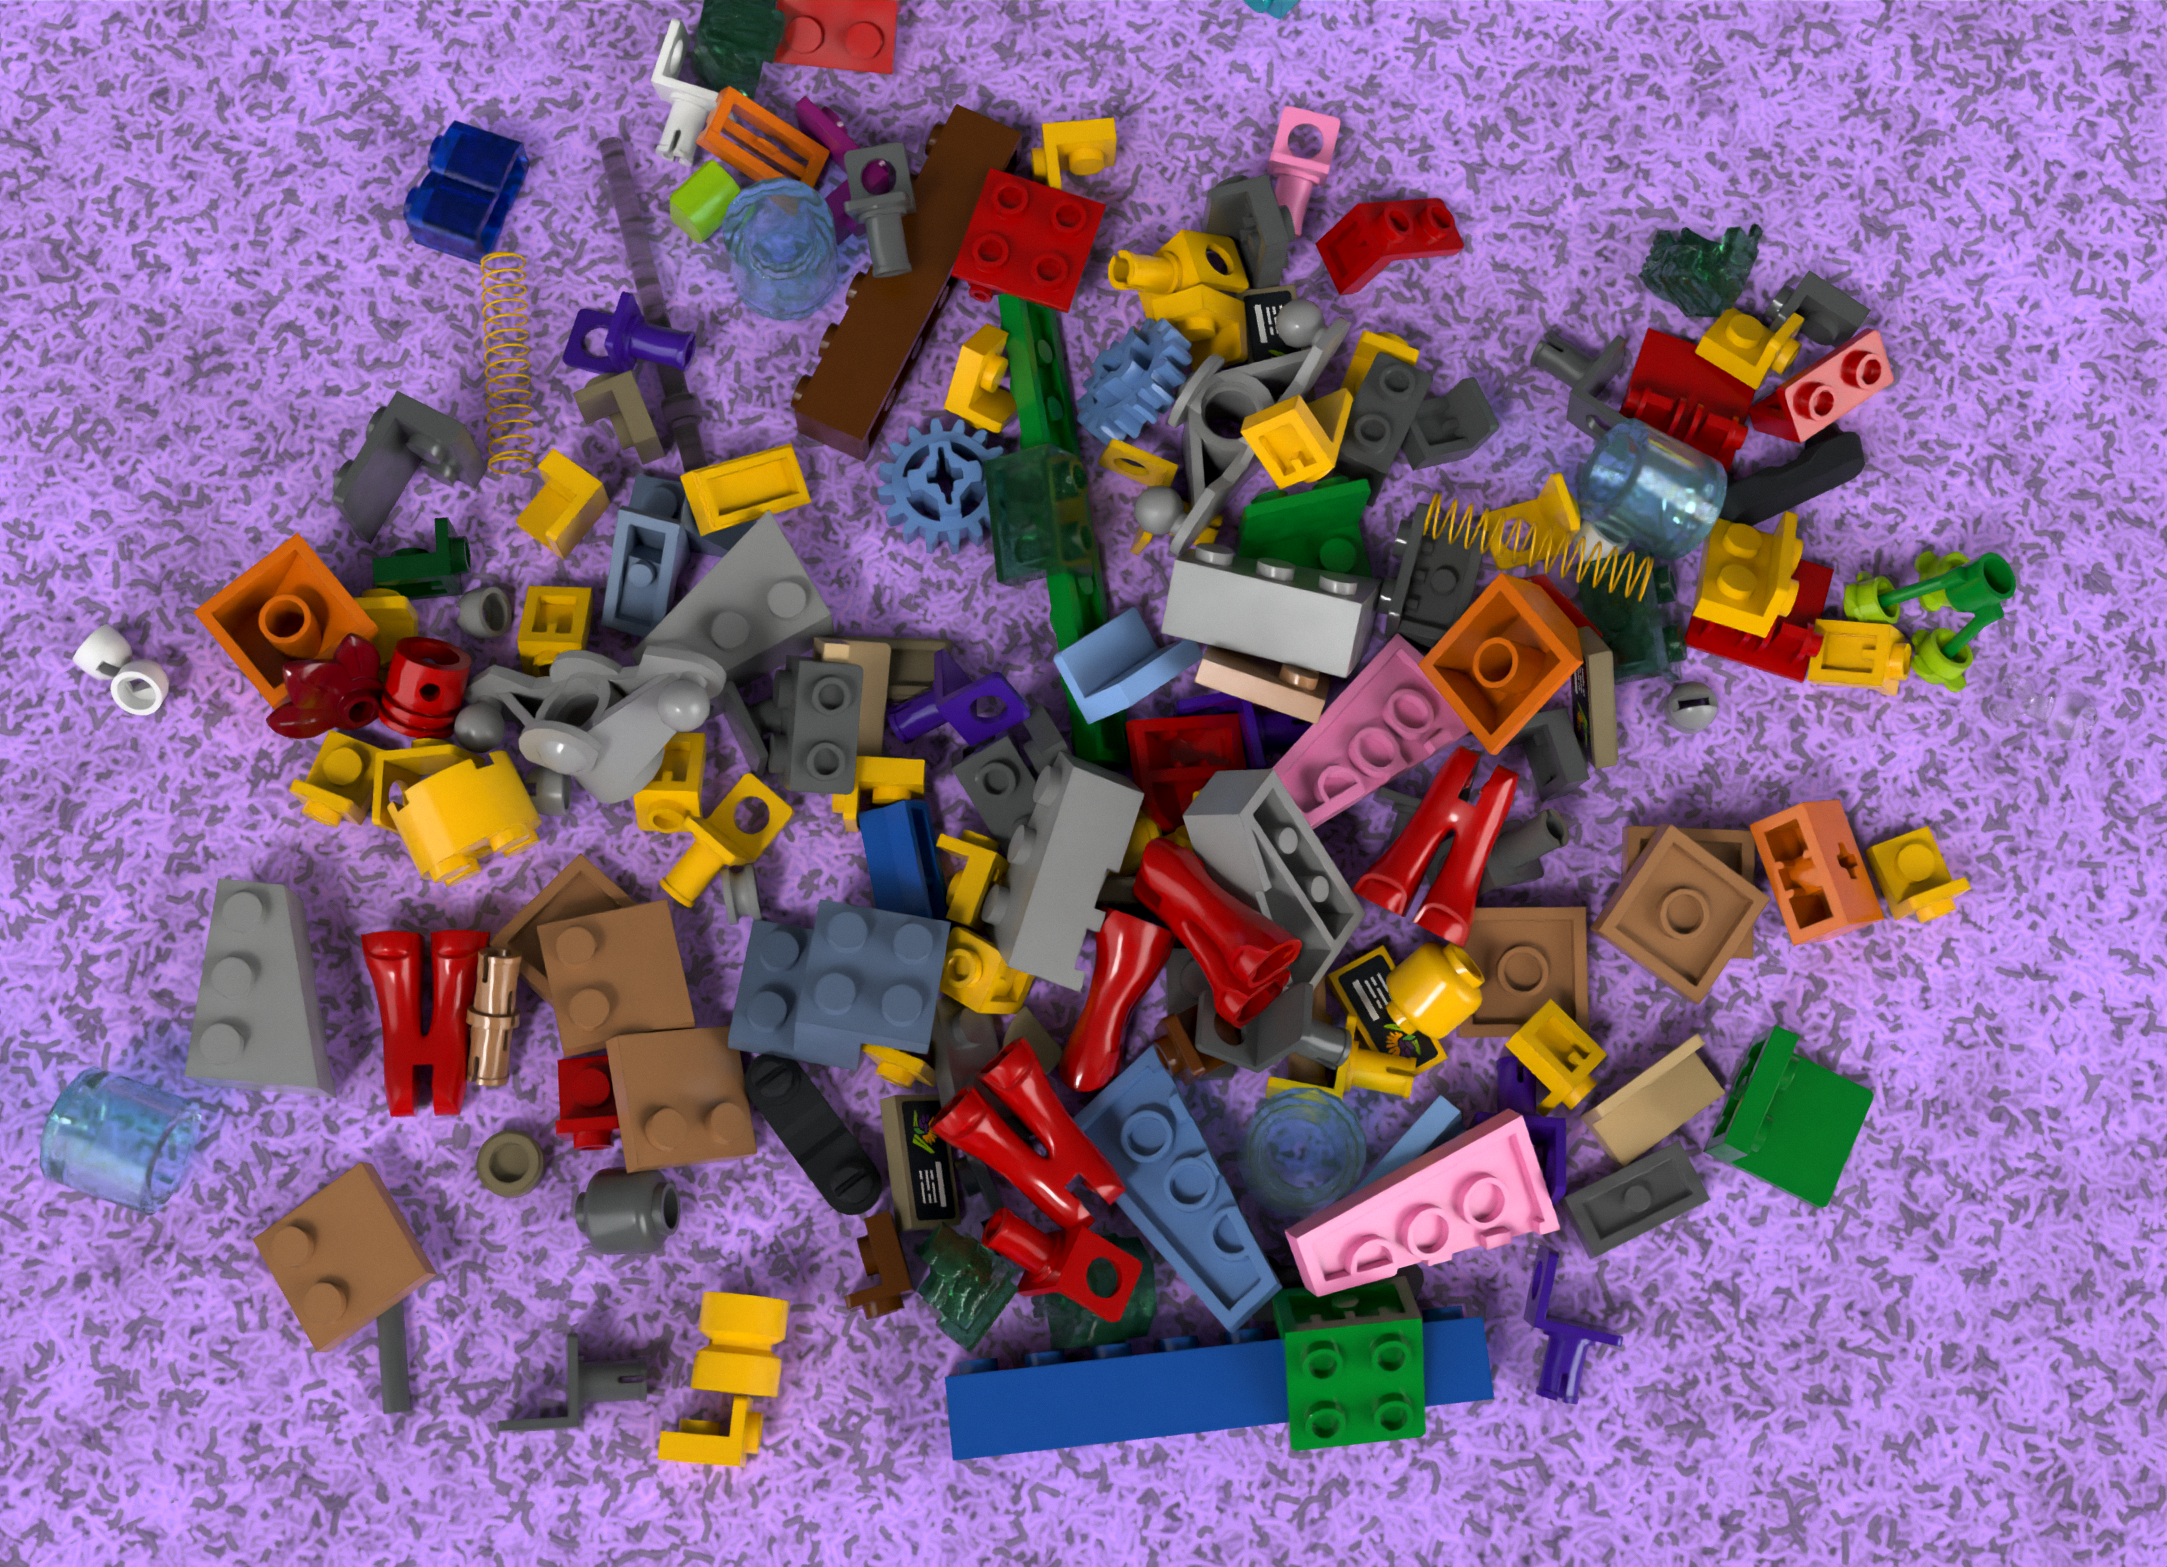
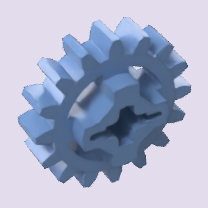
[1076,318,1193,445]
[878,418,1012,555]

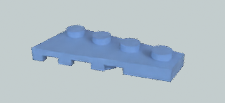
[1073,1044,1282,1333]

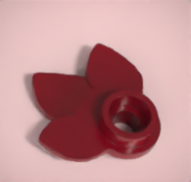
[266,633,385,739]

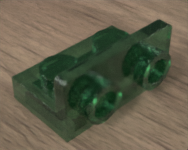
[983,443,1095,587]
[1576,548,1688,686]

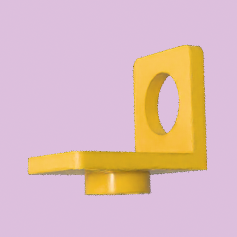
[1480,472,1581,571]
[372,738,485,835]

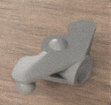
[1134,299,1351,557]
[454,645,726,804]

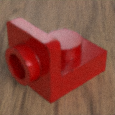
[555,1056,621,1151]

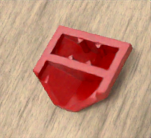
[1125,714,1247,835]

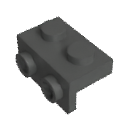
[1201,174,1295,289]
[1377,502,1489,648]
[768,655,864,795]

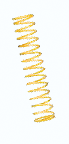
[480,251,535,474]
[1423,492,1654,602]

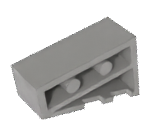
[631,510,835,690]
[1161,543,1384,678]
[982,751,1144,992]
[1182,769,1366,996]
[184,879,337,1098]

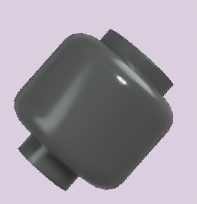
[575,1167,681,1255]

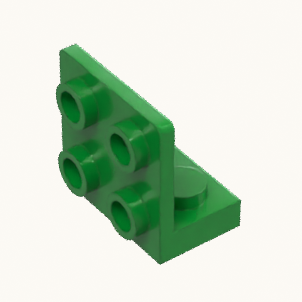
[1234,476,1373,578]
[1703,1025,1874,1209]
[1272,1276,1426,1451]

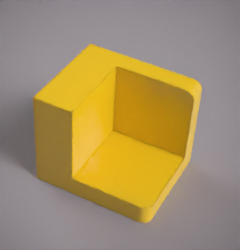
[516,448,611,560]

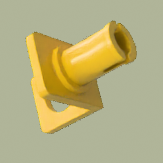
[1108,229,1249,319]
[1097,439,1223,555]
[659,773,795,908]
[1265,1014,1417,1113]

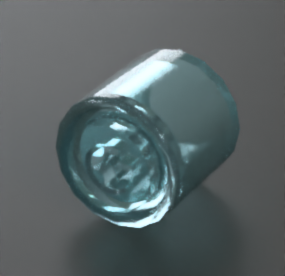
[722,177,840,321]
[1577,418,1727,560]
[39,1066,201,1216]
[1237,1088,1366,1217]

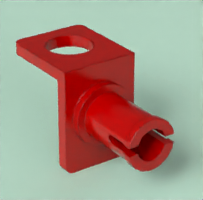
[981,1207,1142,1322]

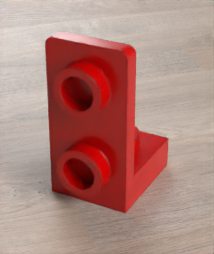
[1315,198,1464,295]

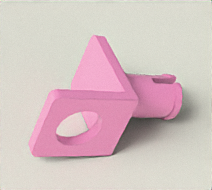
[1267,106,1341,238]

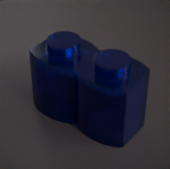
[403,120,530,265]

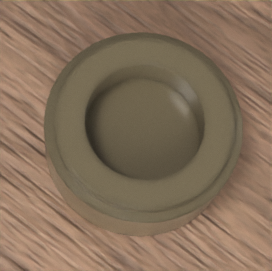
[476,1130,546,1198]

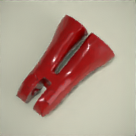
[1352,745,1520,948]
[1132,838,1302,1029]
[1059,905,1177,1092]
[361,930,491,1117]
[929,1036,1127,1229]

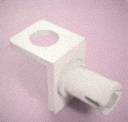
[651,18,738,167]

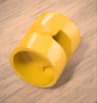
[690,1292,790,1398]

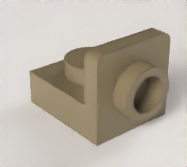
[573,370,665,465]

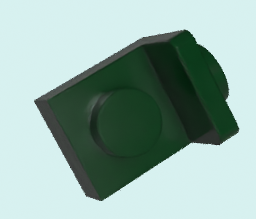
[372,517,471,601]

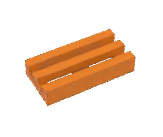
[695,86,830,206]

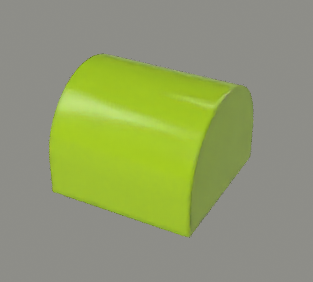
[669,159,746,244]

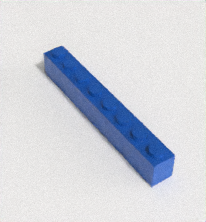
[945,1306,1494,1461]

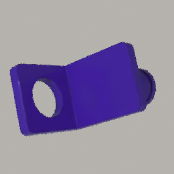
[562,291,696,375]
[888,648,1030,747]
[1173,692,1313,770]
[1467,1056,1566,1208]
[1523,1245,1623,1404]

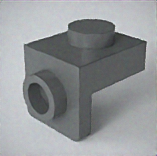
[1401,377,1499,471]
[1504,707,1590,802]

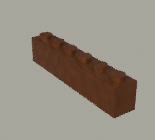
[791,104,1022,462]

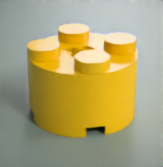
[387,750,542,887]

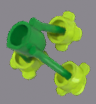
[1843,551,2016,693]

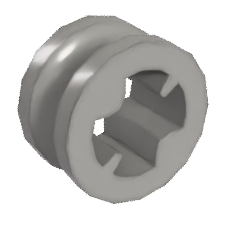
[721,863,763,925]

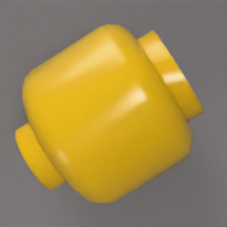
[1386,941,1485,1039]

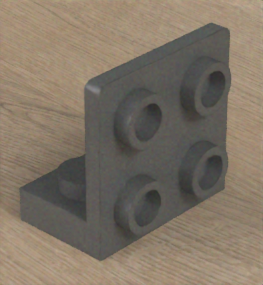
[332,391,487,544]

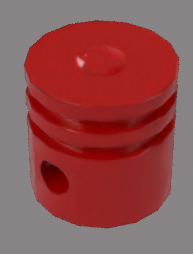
[378,636,472,739]

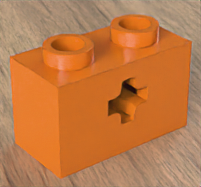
[1749,799,1885,946]

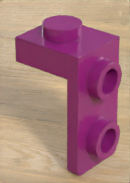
[795,96,890,246]

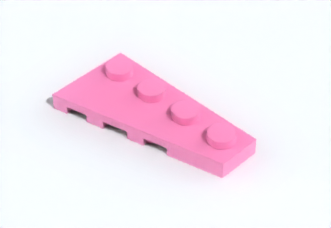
[1272,633,1472,830]
[1284,1108,1561,1297]

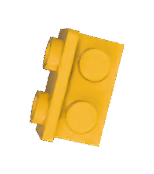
[1692,511,1804,638]

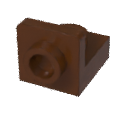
[1153,1004,1241,1087]
[844,1211,915,1320]

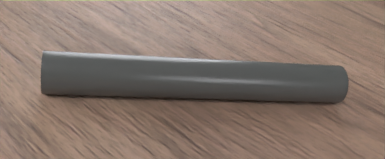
[376,1299,411,1414]

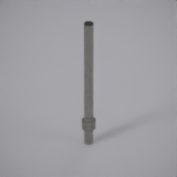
[599,137,708,473]

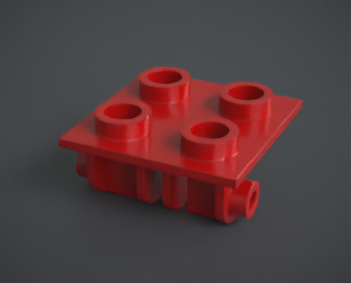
[951,168,1106,313]
[1612,328,1756,473]
[1683,559,1834,683]

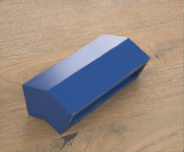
[858,800,954,937]

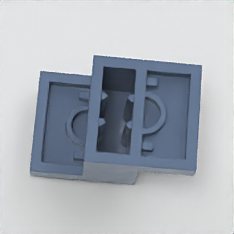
[728,899,951,1071]

